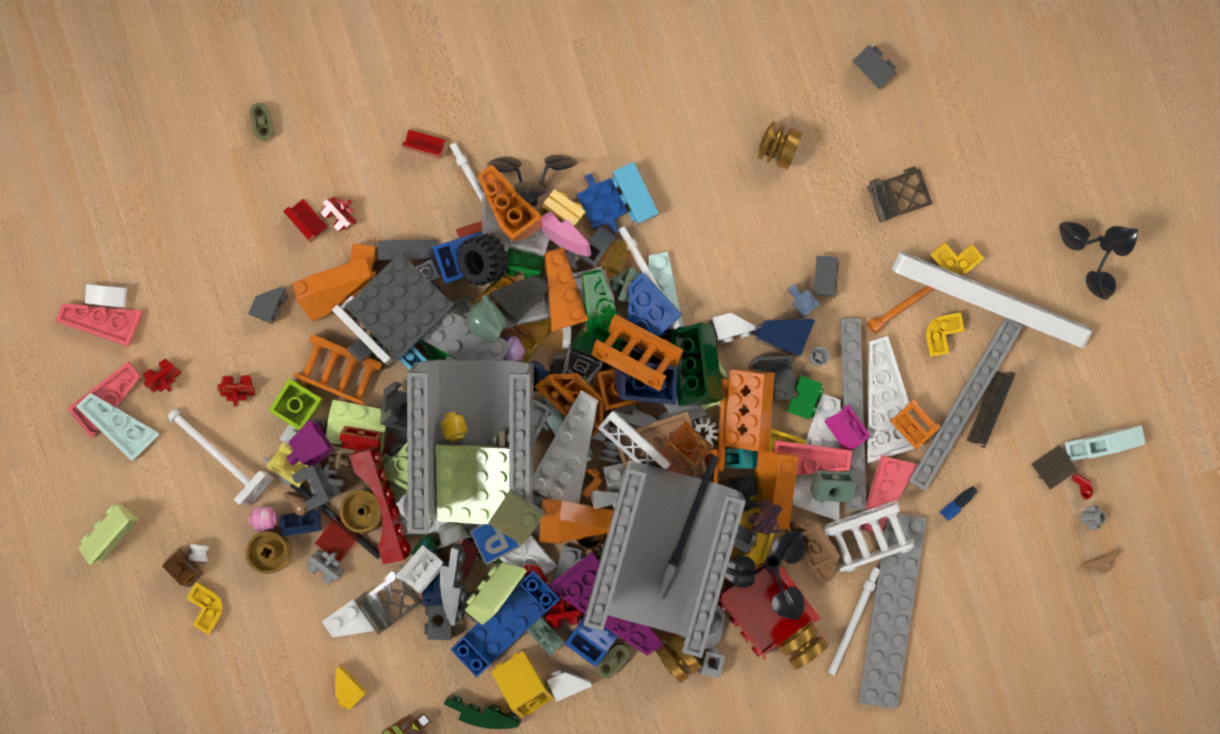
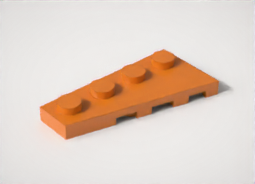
[544,247,588,332]

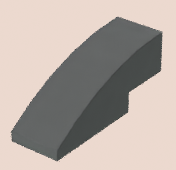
[378,240,438,261]

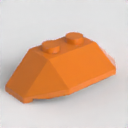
[535,374,604,437]

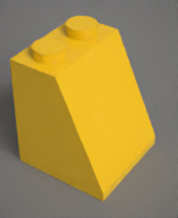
[491,651,555,719]

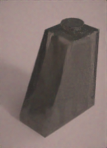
[488,275,550,325]

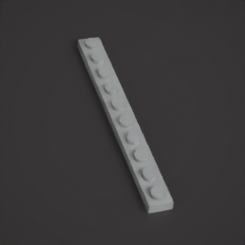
[909,317,1023,491]
[840,318,866,511]

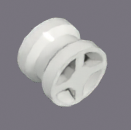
[188,544,209,562]

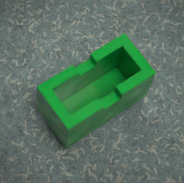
[786,376,824,420]

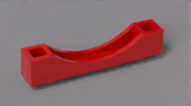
[349,446,411,565]

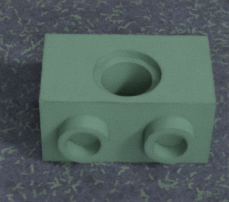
[810,471,857,503]

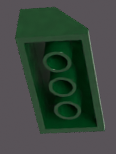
[670,322,723,406]

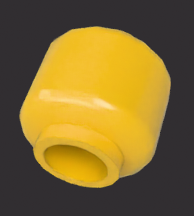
[440,412,468,442]

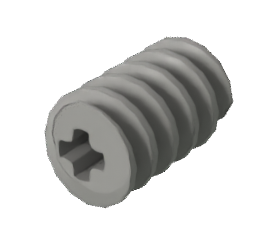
[599,422,623,464]

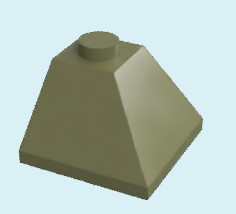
[488,490,544,545]

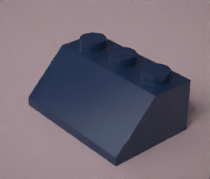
[614,363,678,405]

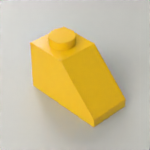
[335,665,368,710]

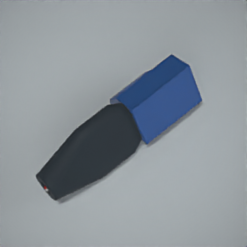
[940,486,978,521]

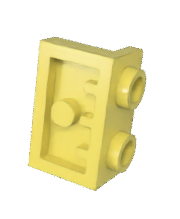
[267,443,308,488]

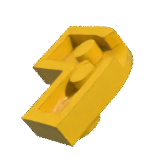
[930,242,985,274]
[925,312,964,357]
[186,582,223,635]

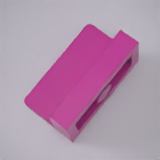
[824,404,871,450]

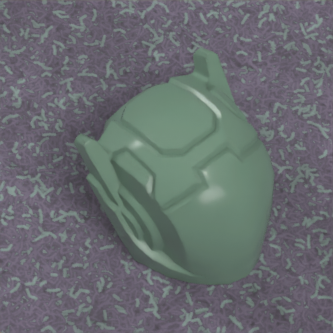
[465,294,505,343]

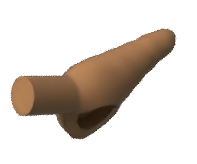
[284,493,308,516]
[1081,550,1118,573]

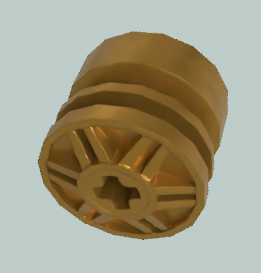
[758,120,803,170]

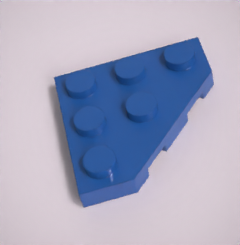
[628,273,683,354]

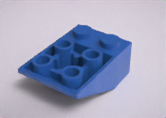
[432,231,482,284]
[565,616,618,667]

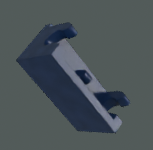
[280,509,323,536]
[422,572,443,606]

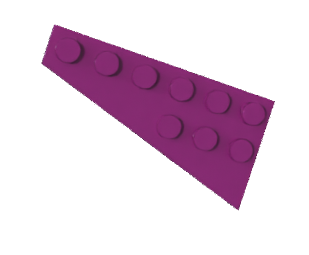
[548,552,663,656]

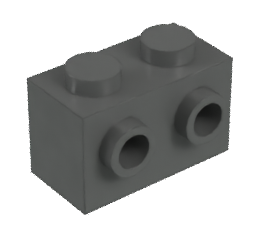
[853,45,897,89]

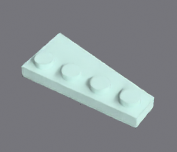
[648,252,683,330]
[76,393,160,461]

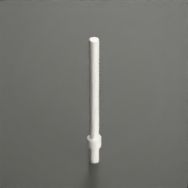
[449,142,484,202]
[619,226,681,330]
[828,567,881,675]

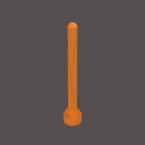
[866,286,935,334]
[717,379,729,471]

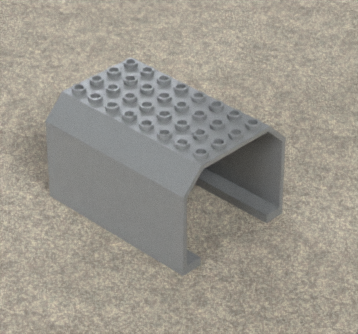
[407,360,534,533]
[583,461,746,658]

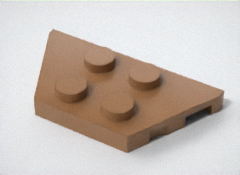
[785,520,840,585]

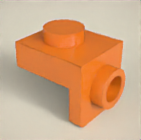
[582,468,603,498]

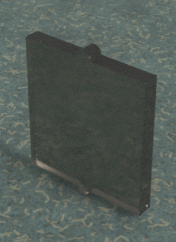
[1031,445,1078,490]

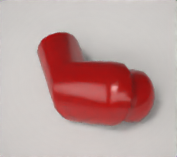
[1071,472,1093,500]
[521,564,548,583]

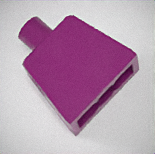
[286,420,336,466]

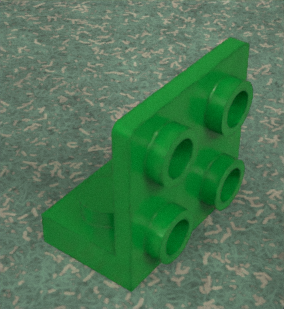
[505,248,545,281]

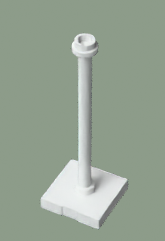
[167,409,275,507]

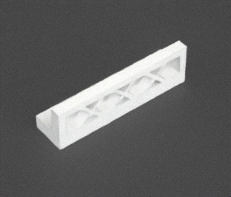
[332,296,397,366]
[598,411,671,470]

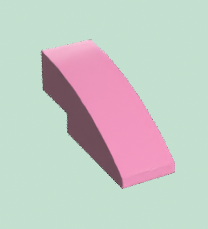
[540,211,591,257]

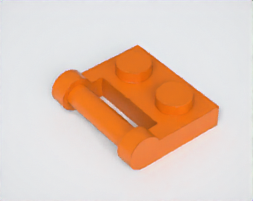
[889,398,941,450]

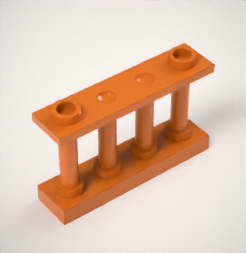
[591,314,684,391]
[293,334,384,406]

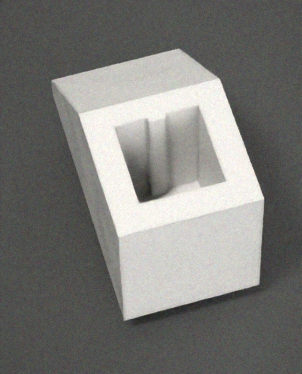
[711,313,756,343]

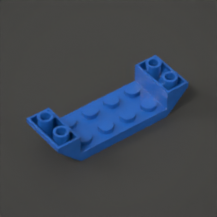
[450,570,560,678]

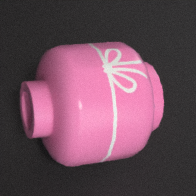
[249,506,278,532]

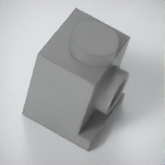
[698,648,725,678]

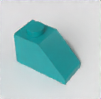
[716,449,758,468]

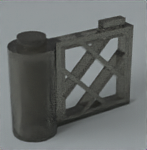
[867,166,933,223]
[355,570,422,635]

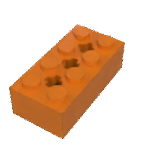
[724,368,775,451]

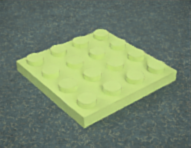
[436,444,509,524]

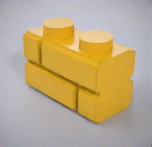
[539,189,586,227]

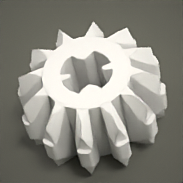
[692,417,719,450]

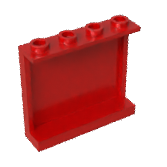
[718,560,820,660]

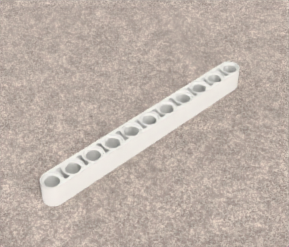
[891,251,1093,348]

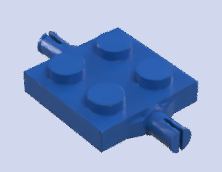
[576,173,627,234]

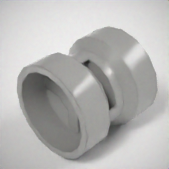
[808,347,829,366]

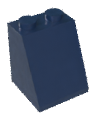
[753,319,815,358]

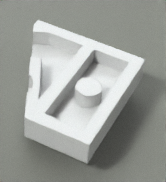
[322,599,375,637]

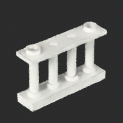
[824,499,914,572]

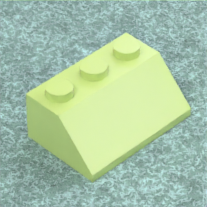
[326,400,389,453]
[78,504,139,565]
[464,562,527,625]

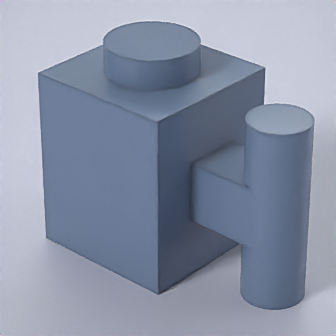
[787,285,819,318]

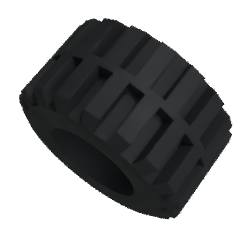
[457,234,509,286]

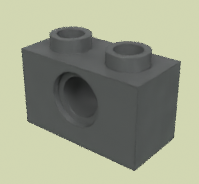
[424,605,453,640]

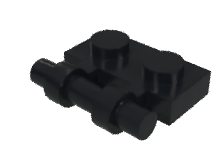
[718,475,758,512]

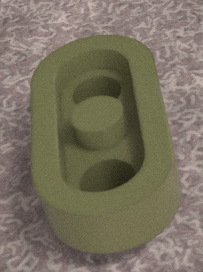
[250,103,274,141]
[597,644,629,678]

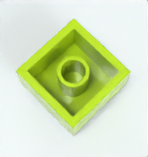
[268,378,325,430]

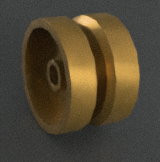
[340,490,382,533]
[245,530,292,574]
[778,622,828,670]
[655,634,702,684]

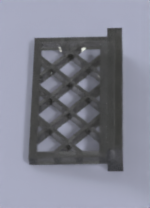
[966,371,1016,448]

